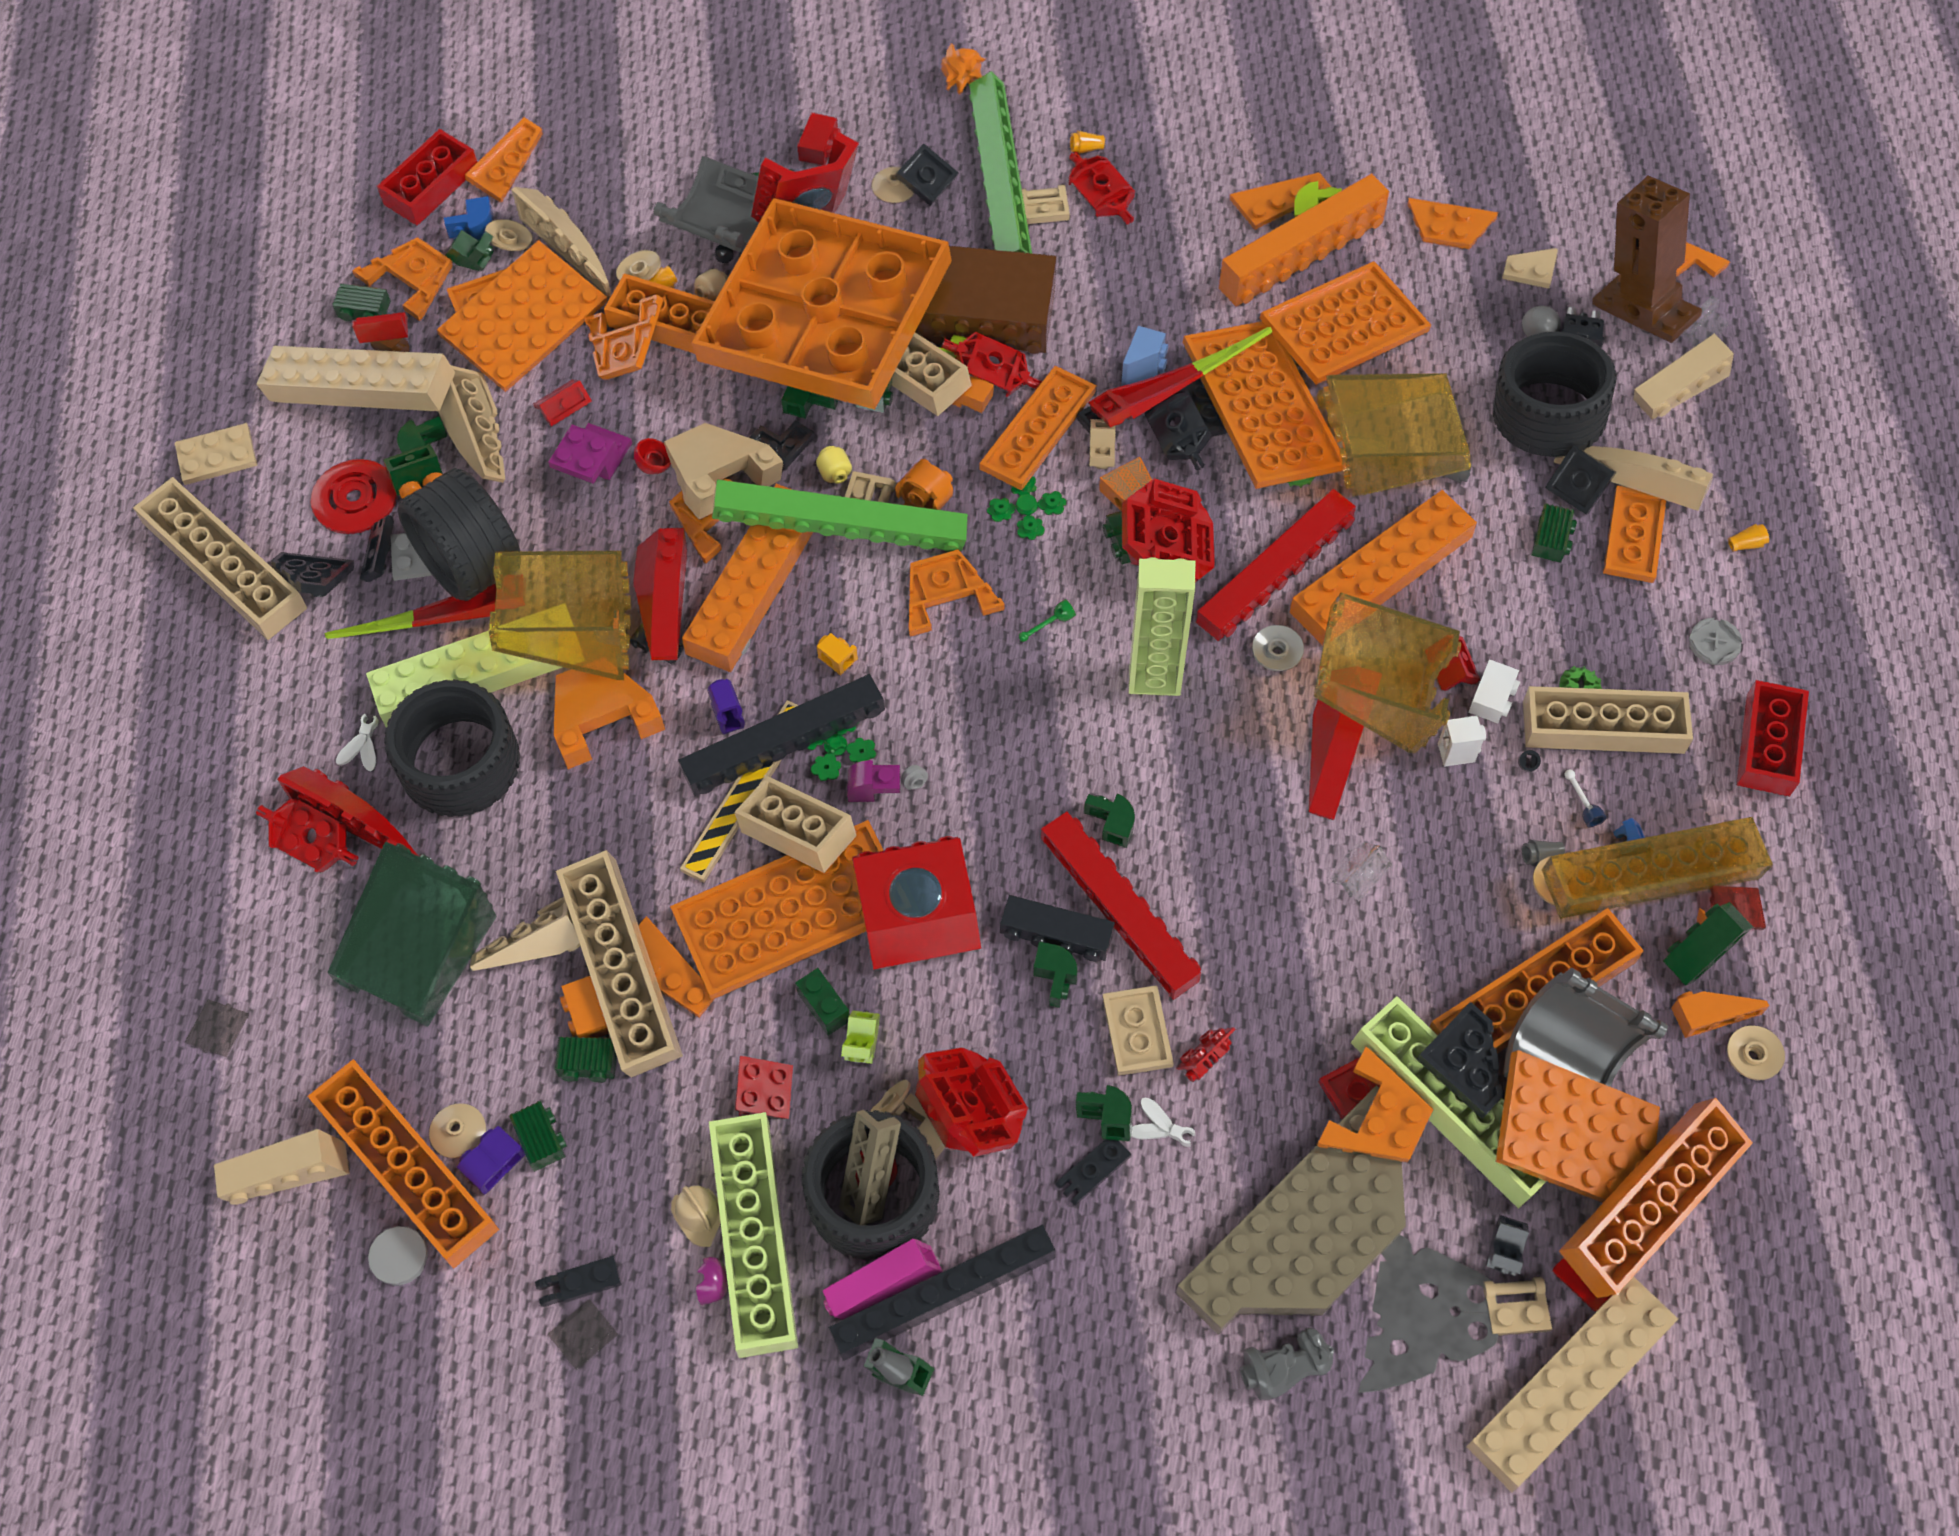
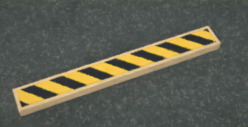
[680,700,798,883]

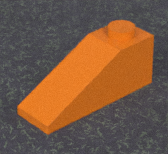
[1671,991,1769,1038]

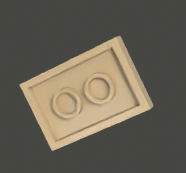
[174,423,258,485]
[1102,985,1174,1076]

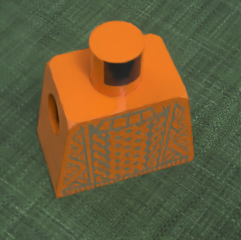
[1099,457,1152,511]

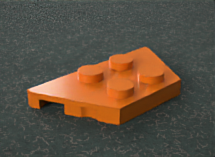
[1407,198,1498,249]

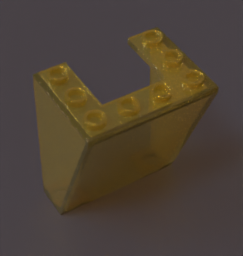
[1323,373,1471,496]
[489,550,631,680]
[1314,593,1461,754]

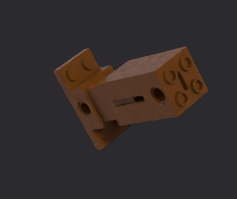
[1592,175,1702,343]

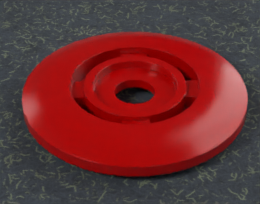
[311,459,397,534]

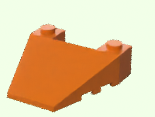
[554,656,665,769]

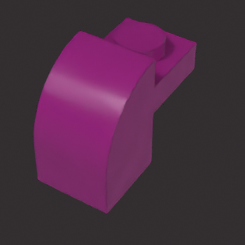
[847,760,900,802]

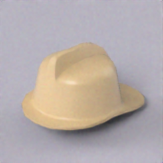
[671,1186,721,1247]

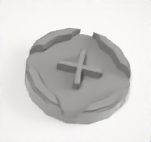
[1689,618,1742,665]
[368,1226,428,1286]

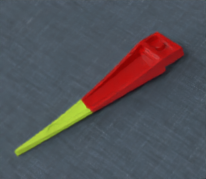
[1088,327,1272,428]
[324,572,525,639]

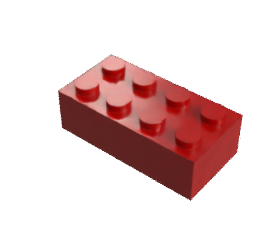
[377,129,477,226]
[1736,680,1809,797]

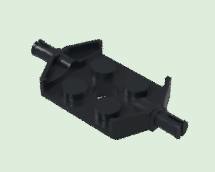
[1144,389,1212,470]

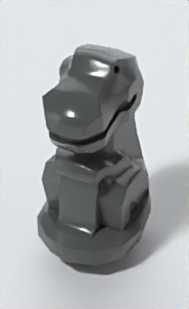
[1240,1328,1334,1400]

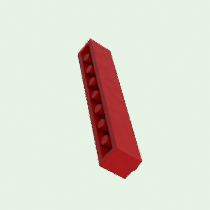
[1196,488,1356,641]
[1041,811,1201,1000]

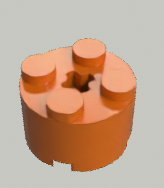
[895,459,953,510]

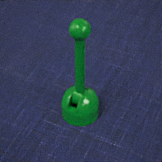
[1019,599,1076,642]

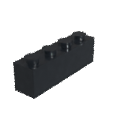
[1000,895,1115,962]

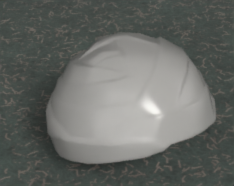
[1522,306,1561,336]

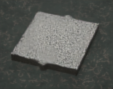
[185,999,249,1057]

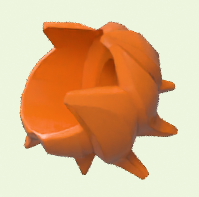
[941,43,986,95]

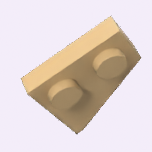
[1502,248,1558,289]

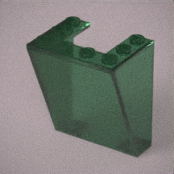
[327,842,497,1027]

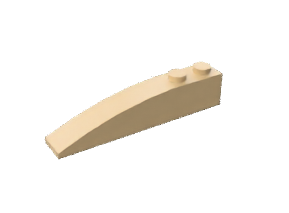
[511,187,611,298]
[438,365,505,483]
[1554,446,1713,511]

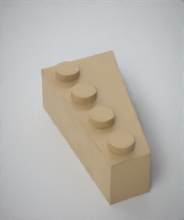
[1633,333,1734,420]
[214,1129,349,1205]

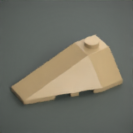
[470,897,580,971]

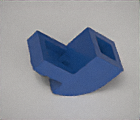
[444,196,494,240]

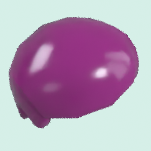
[696,1256,728,1305]

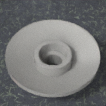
[1252,625,1304,671]

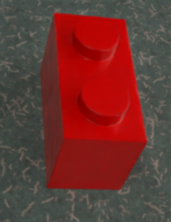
[797,112,841,166]

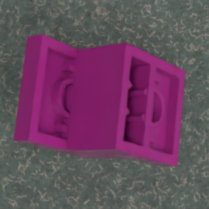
[548,423,632,484]

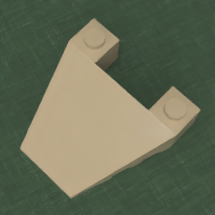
[664,423,783,519]

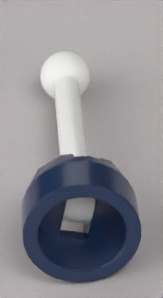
[1564,769,1607,828]

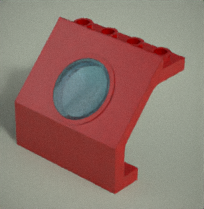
[751,132,859,223]
[852,836,982,970]

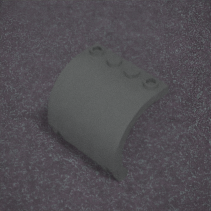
[653,156,759,252]
[1503,968,1668,1087]

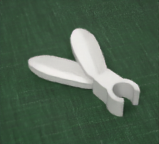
[336,714,379,771]
[1131,1098,1195,1147]

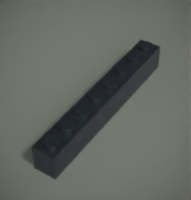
[678,674,885,797]
[829,1224,1056,1361]

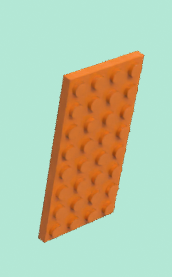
[1183,321,1348,489]
[670,820,913,1000]

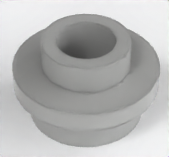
[902,765,928,790]

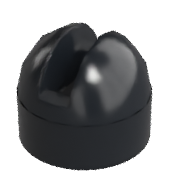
[715,244,734,263]
[1518,750,1541,772]

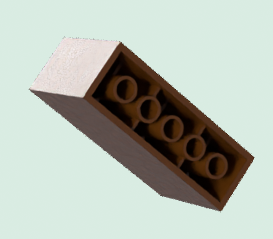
[915,246,1057,354]

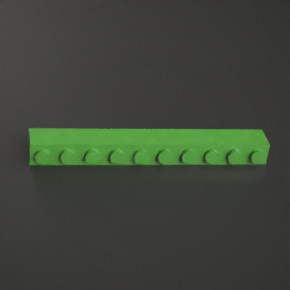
[969,71,1032,253]
[712,479,967,552]

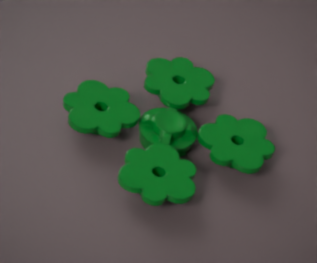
[987,476,1067,540]
[807,722,876,781]

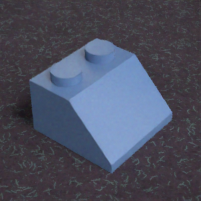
[1121,326,1168,386]

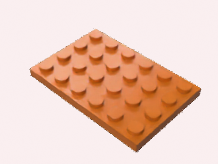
[437,240,607,392]
[1259,261,1432,384]
[1496,1050,1660,1203]

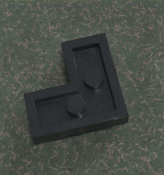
[749,420,815,470]

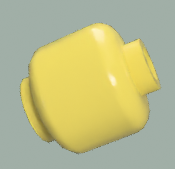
[816,446,852,484]

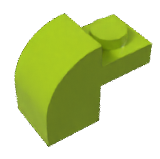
[1294,181,1342,218]
[841,1010,880,1064]

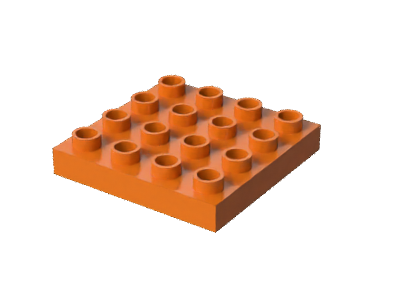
[691,198,952,410]

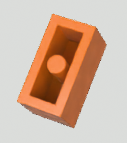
[559,976,610,1038]

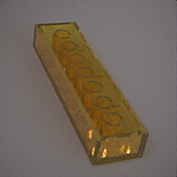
[1541,817,1773,919]

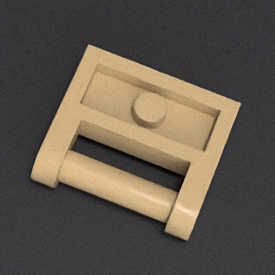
[1022,185,1070,224]
[845,471,896,503]
[1483,1277,1552,1335]

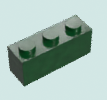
[1663,902,1753,986]

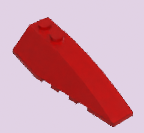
[633,528,687,661]
[1308,667,1381,820]
[277,766,424,870]

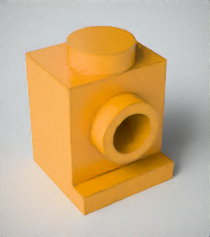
[816,633,858,676]

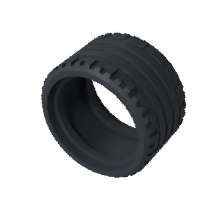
[1493,332,1617,457]
[398,468,522,601]
[384,679,520,817]
[801,1110,940,1261]

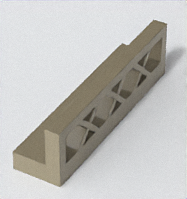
[839,1110,901,1225]

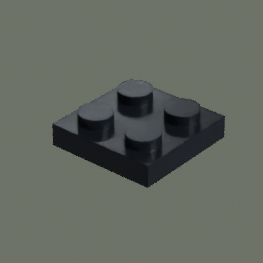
[895,143,959,206]
[1545,445,1617,515]

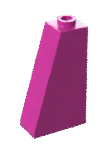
[822,1239,943,1320]

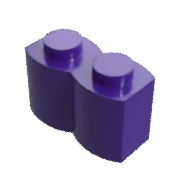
[707,679,745,734]
[457,1126,525,1195]

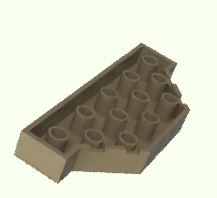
[1176,1085,1406,1335]

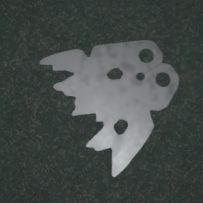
[1359,1235,1498,1393]

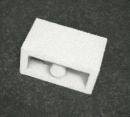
[1468,659,1520,723]
[1438,716,1486,767]

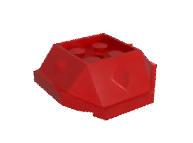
[1122,478,1215,583]
[915,1047,1028,1157]

